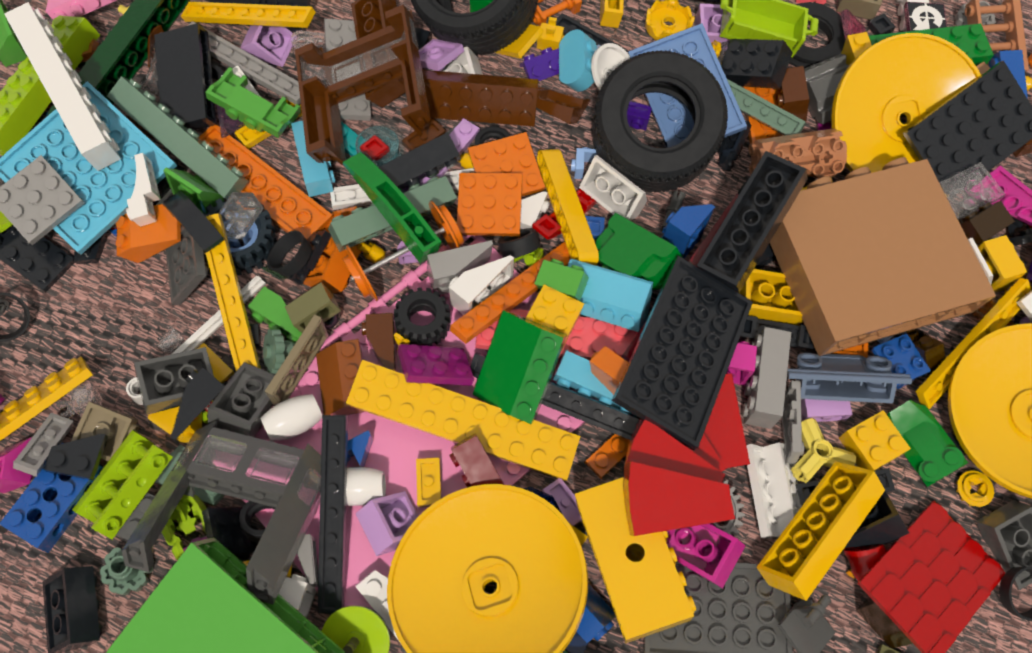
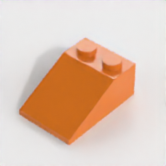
[116,204,181,263]

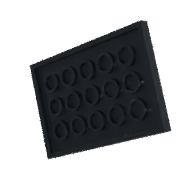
[902,61,1032,200]

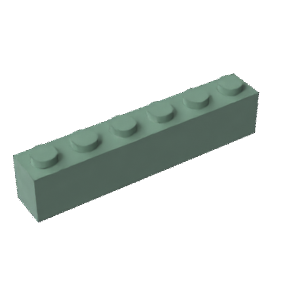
[328,176,457,252]

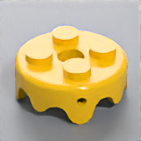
[645,0,695,41]

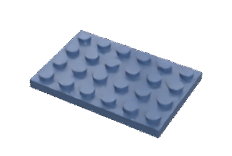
[628,23,747,148]

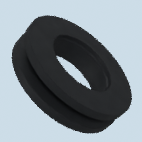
[789,2,850,68]

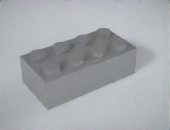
[742,327,791,429]

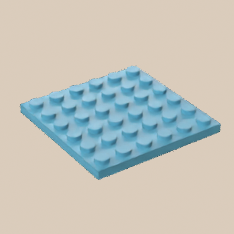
[0,81,177,255]

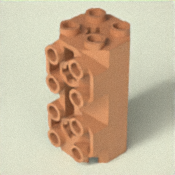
[749,128,847,179]

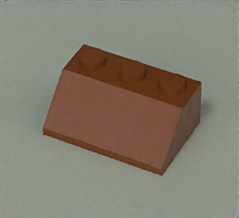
[316,339,365,415]

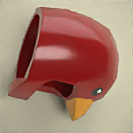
[843,544,886,582]

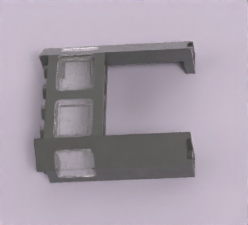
[122,420,321,605]

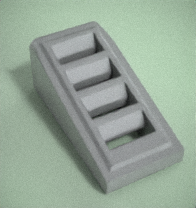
[297,534,318,588]

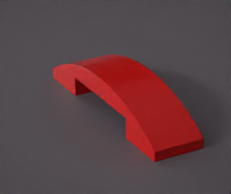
[532,189,597,240]

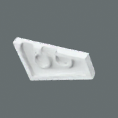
[355,570,400,642]

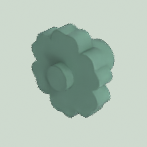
[263,329,296,374]
[100,547,153,596]

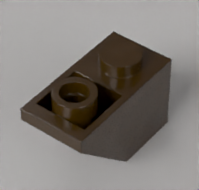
[896,329,945,374]

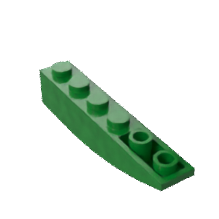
[343,152,441,263]

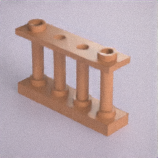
[965,0,1029,72]

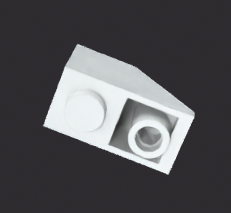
[521,191,550,230]

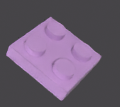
[419,39,464,71]

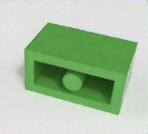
[534,259,589,301]

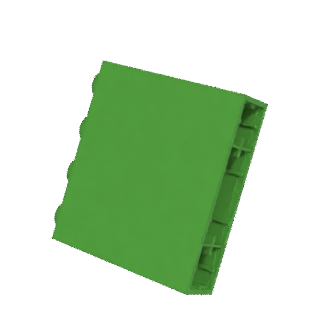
[106,537,346,653]

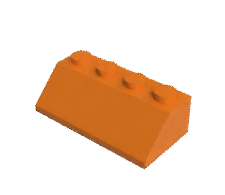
[303,206,365,293]

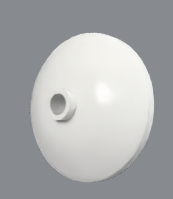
[591,43,630,91]

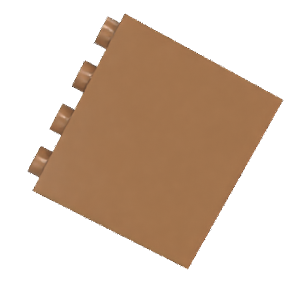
[770,157,996,356]

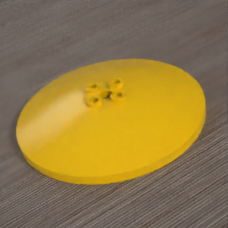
[831,33,981,173]
[948,323,1032,499]
[387,484,588,653]

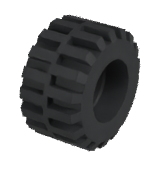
[394,287,450,346]

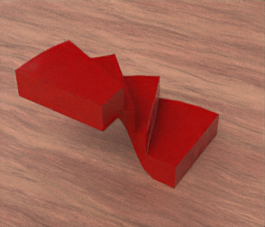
[623,373,750,536]

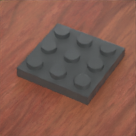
[165,226,208,305]

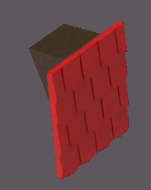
[856,501,1006,653]

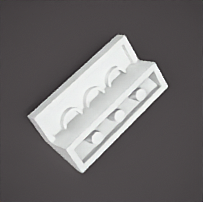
[747,442,801,539]

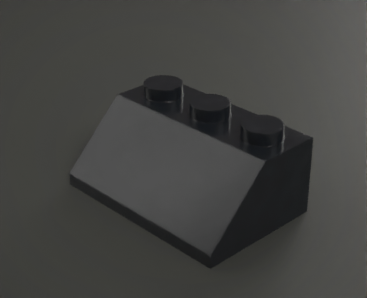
[42,566,102,653]

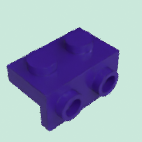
[519,47,559,82]
[627,101,652,131]

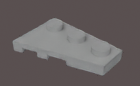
[781,380,804,464]

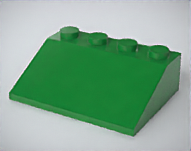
[473,310,567,424]

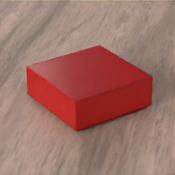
[360,135,390,163]

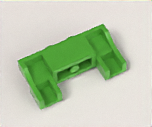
[205,67,301,138]

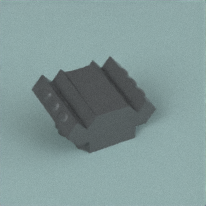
[804,54,849,124]

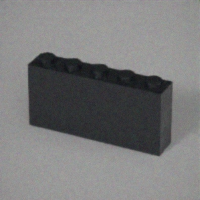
[154,23,217,130]

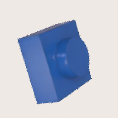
[585,216,605,239]

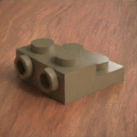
[71,401,139,461]

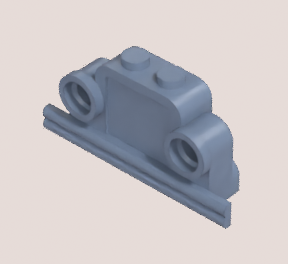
[787,353,912,403]

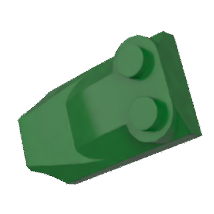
[887,400,968,488]

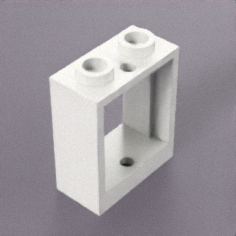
[279,574,316,618]

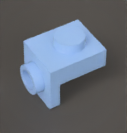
[571,147,597,179]

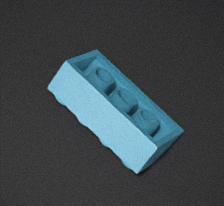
[567,259,653,332]

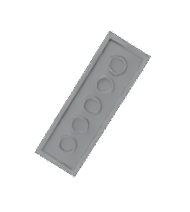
[324,18,371,121]

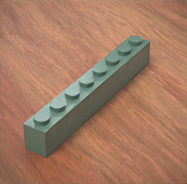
[107,76,249,200]

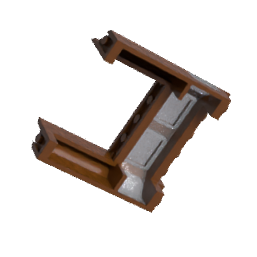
[295,4,431,165]

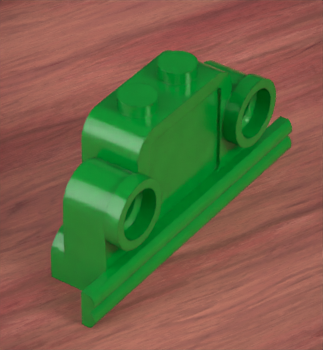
[596,213,692,290]

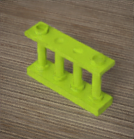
[72,430,173,540]

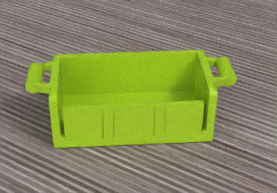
[720,0,819,58]

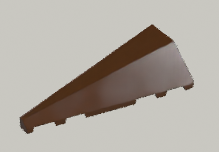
[492,75,591,124]

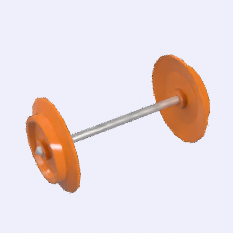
[342,201,464,302]

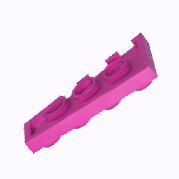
[967,166,1032,226]

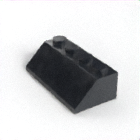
[378,132,461,191]

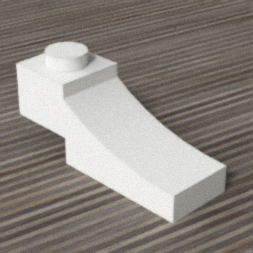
[126,153,161,227]

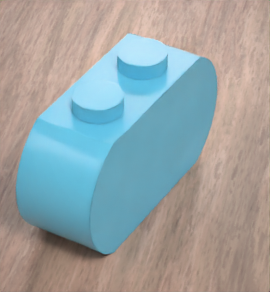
[559,29,597,92]

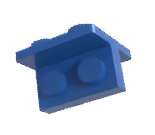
[872,334,931,389]

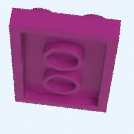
[398,344,474,386]

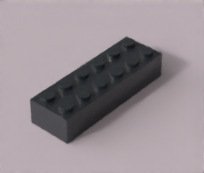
[697,151,808,293]

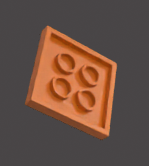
[468,132,545,196]
[457,173,523,236]

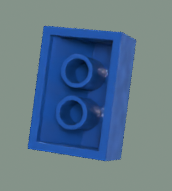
[661,204,715,259]

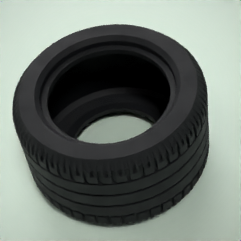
[411,0,538,55]
[592,50,728,193]

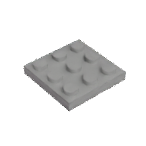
[0,155,85,245]

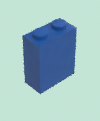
[576,583,616,644]

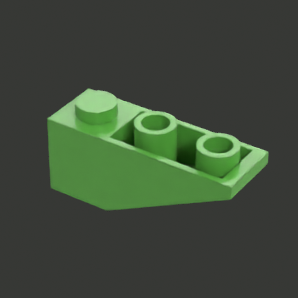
[248,286,302,343]

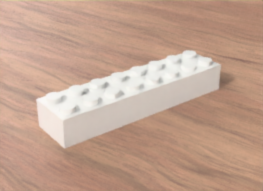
[4,2,121,171]

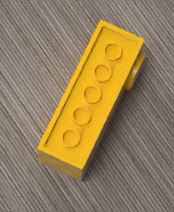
[575,477,696,644]

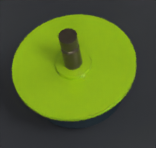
[322,606,390,653]

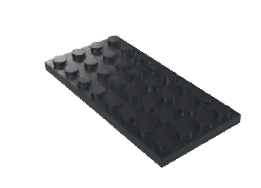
[611,255,753,451]

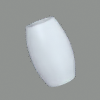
[260,394,322,441]
[346,467,386,506]

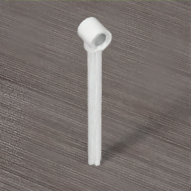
[126,275,266,405]

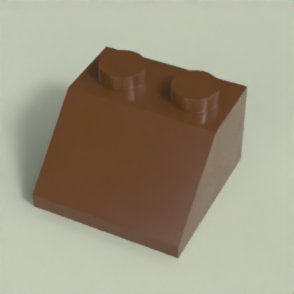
[776,66,810,121]

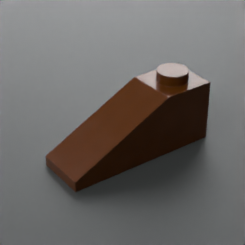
[362,313,396,371]

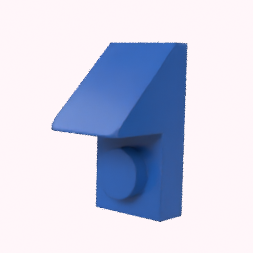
[347,430,373,467]

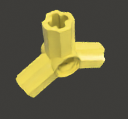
[791,418,856,483]

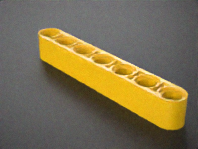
[537,149,599,265]

